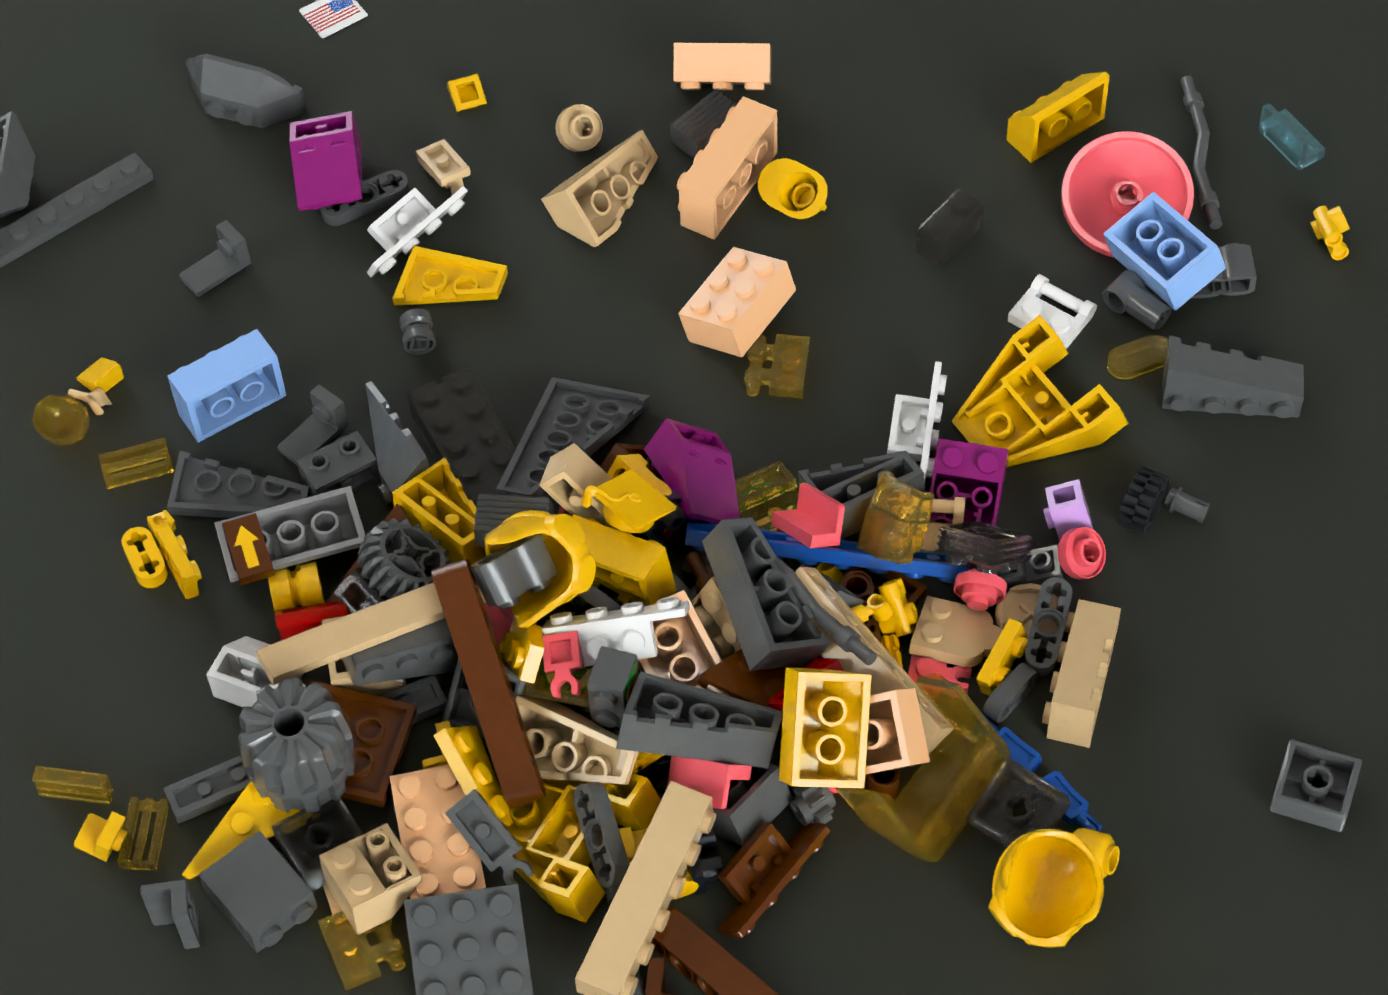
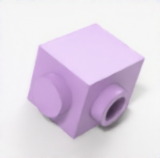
[1043,479,1093,541]

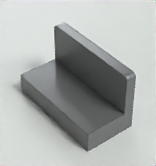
[140,879,200,949]

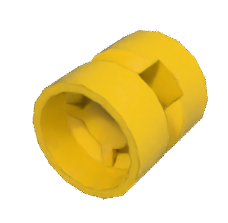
[268,561,325,613]

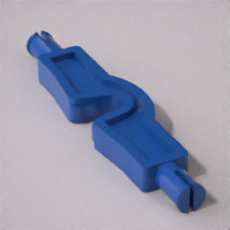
[974,716,1103,831]

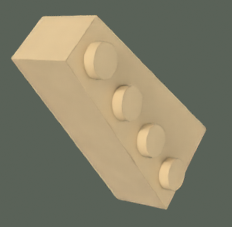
[1042,599,1121,748]

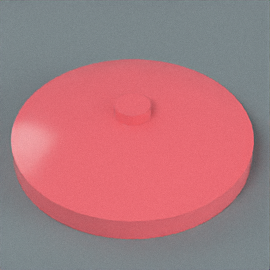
[1061,132,1194,258]

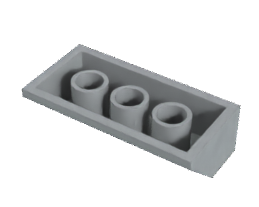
[214,486,366,583]

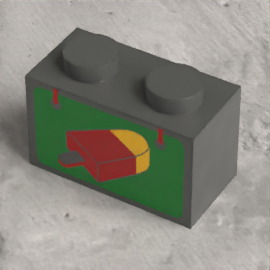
[587,646,639,728]

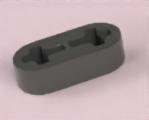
[983,662,1039,723]

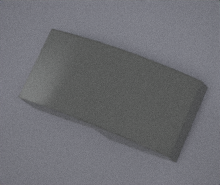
[986,544,1064,587]

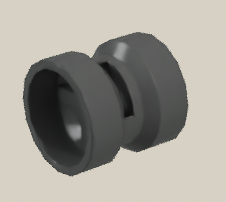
[399,308,436,355]

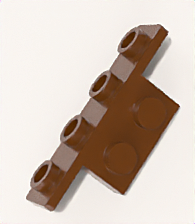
[717,822,831,938]

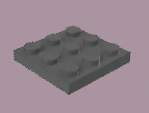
[404,883,534,995]

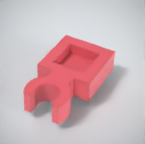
[543,631,584,699]
[908,654,972,696]

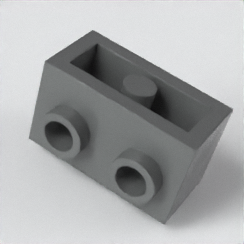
[297,430,380,496]

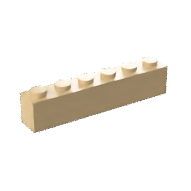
[795,566,954,754]
[575,781,716,995]

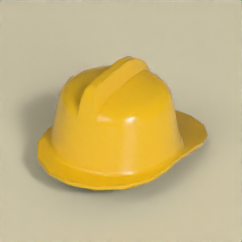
[758,158,827,220]

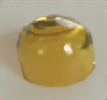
[32,395,90,446]

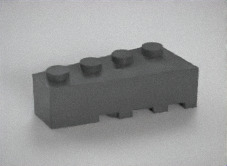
[1162,335,1304,418]
[702,517,831,671]
[342,618,493,686]
[616,671,783,768]

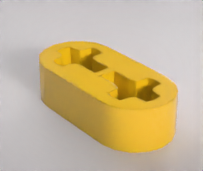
[121,527,168,588]

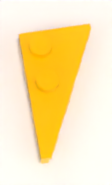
[182,781,317,880]

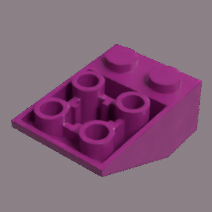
[289,111,362,211]
[644,418,740,524]
[925,438,1009,552]

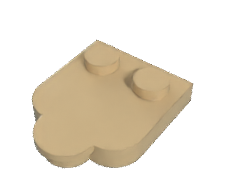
[909,595,1002,667]

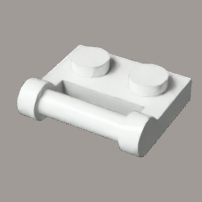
[1008,274,1097,349]

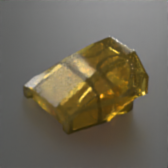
[857,471,934,564]

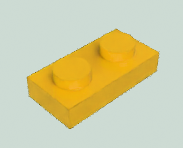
[976,618,1028,696]

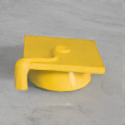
[581,469,677,533]

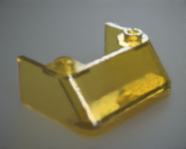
[835,676,1010,862]

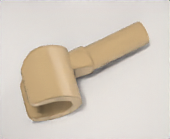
[68,388,112,415]

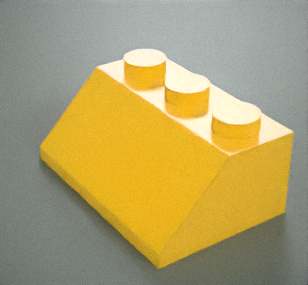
[1006,72,1110,163]
[779,667,871,788]

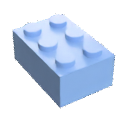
[1103,192,1226,311]
[167,329,287,443]

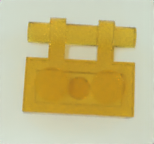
[744,334,810,399]
[318,911,406,990]

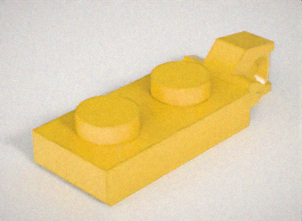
[147,510,202,599]

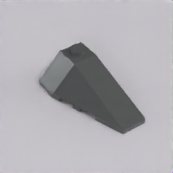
[365,381,429,508]

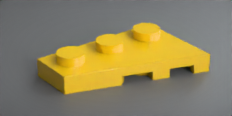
[392,246,508,306]
[500,616,544,683]
[433,725,513,827]

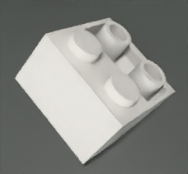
[206,636,304,707]

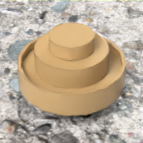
[555,104,603,152]

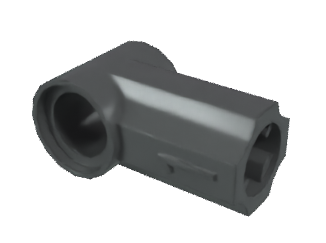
[1101,270,1172,330]

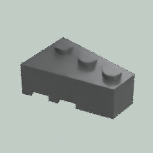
[798,451,925,540]

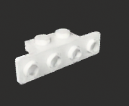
[367,186,468,277]
[887,361,947,484]
[541,597,690,667]

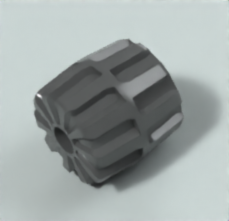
[238,678,355,814]

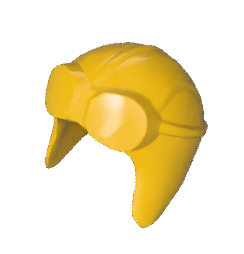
[485,510,596,628]
[988,829,1104,948]

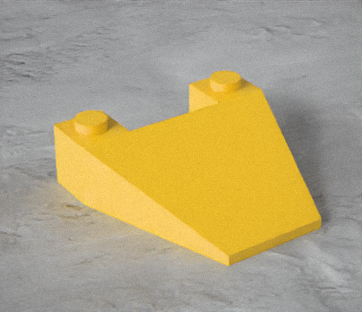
[952,315,1128,467]
[501,773,661,923]

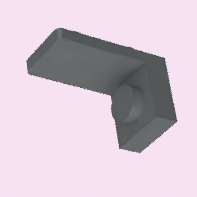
[179,220,251,297]
[277,384,349,466]

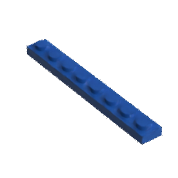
[685,520,970,583]

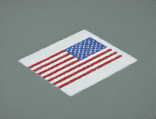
[299,0,368,38]

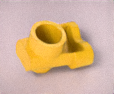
[1310,206,1350,260]
[878,578,919,637]

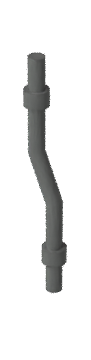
[1180,76,1223,230]
[774,557,877,665]

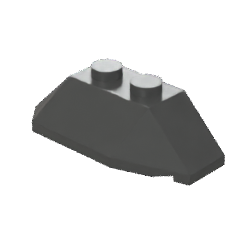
[185,53,307,129]
[0,111,35,218]

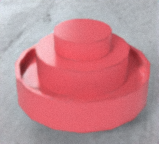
[1058,527,1106,580]
[954,568,1007,611]

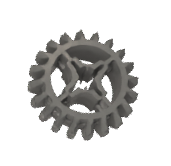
[357,518,453,599]

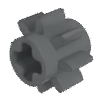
[790,786,836,826]

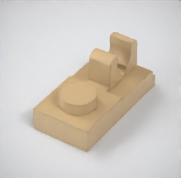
[416,139,471,195]

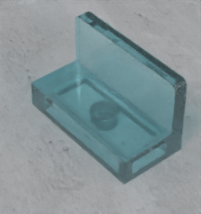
[1258,103,1326,171]

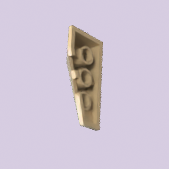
[541,130,658,247]
[516,695,639,784]

